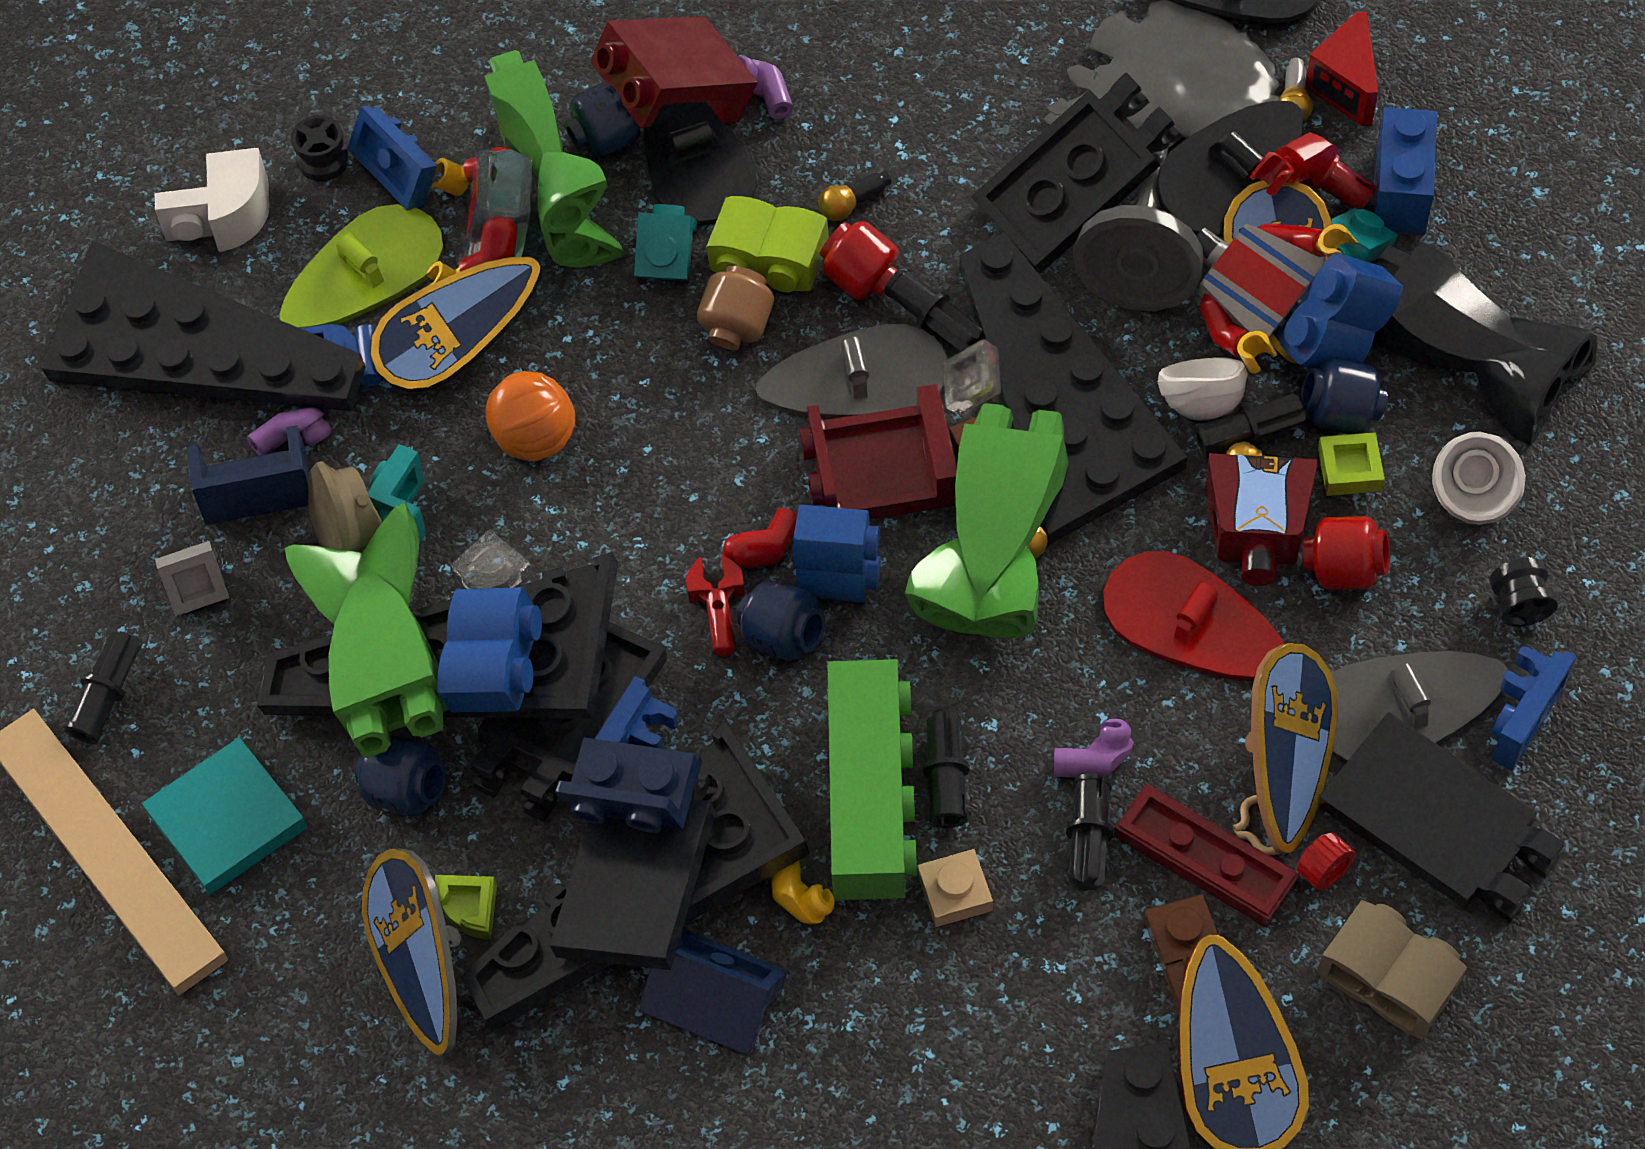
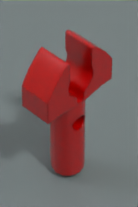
[686,555,745,657]

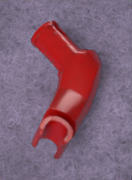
[1250,132,1376,209]

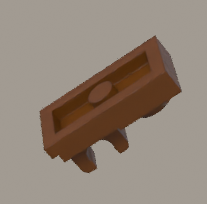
[1144,894,1218,1012]

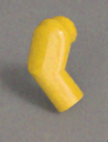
[771,860,835,924]

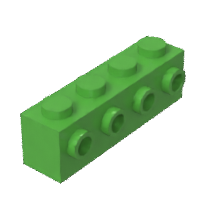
[827,659,917,900]

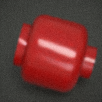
[819,221,899,300]
[1303,516,1390,590]

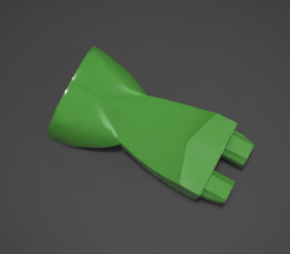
[484,50,625,268]
[905,403,1069,639]
[285,502,449,758]

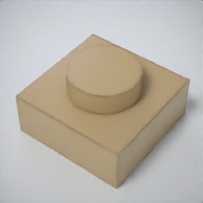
[917,849,993,927]

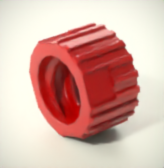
[1297,832,1356,892]

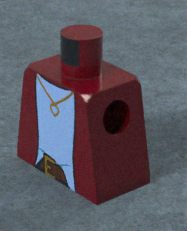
[1205,453,1317,586]

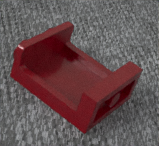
[591,16,758,127]
[799,384,957,520]

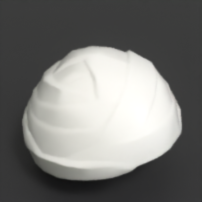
[1157,358,1248,421]
[1432,432,1526,525]

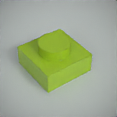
[1318,433,1385,496]

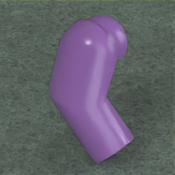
[739,56,793,119]
[246,407,331,456]
[1054,719,1134,778]

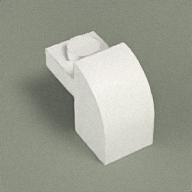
[155,148,269,252]

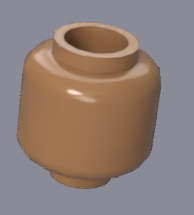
[697,266,774,350]

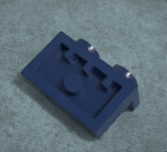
[555,737,701,833]

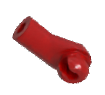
[723,508,797,568]

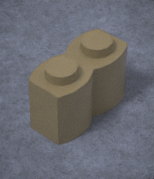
[1317,900,1467,1040]

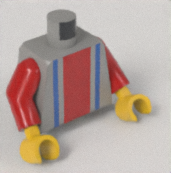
[1196,223,1357,374]

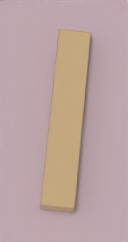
[0,708,228,996]

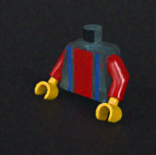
[427,147,532,286]

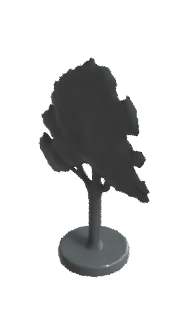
[1044,0,1279,312]

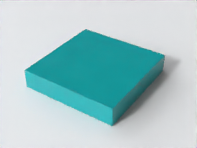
[141,737,308,896]

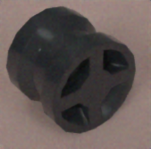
[291,115,349,182]
[1489,558,1558,627]

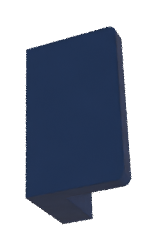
[640,929,788,1054]

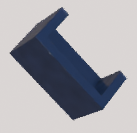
[187,425,310,525]

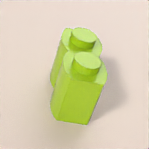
[706,196,829,292]

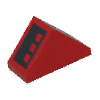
[1306,12,1378,126]

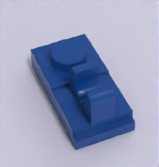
[347,105,438,210]
[1491,646,1576,771]
[595,676,678,749]

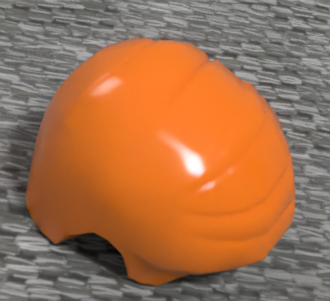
[485,371,575,461]

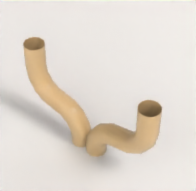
[1233,795,1281,856]

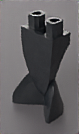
[1373,242,1597,446]

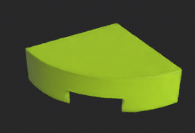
[435,875,497,940]

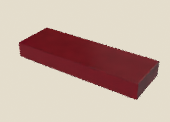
[1114,783,1300,928]

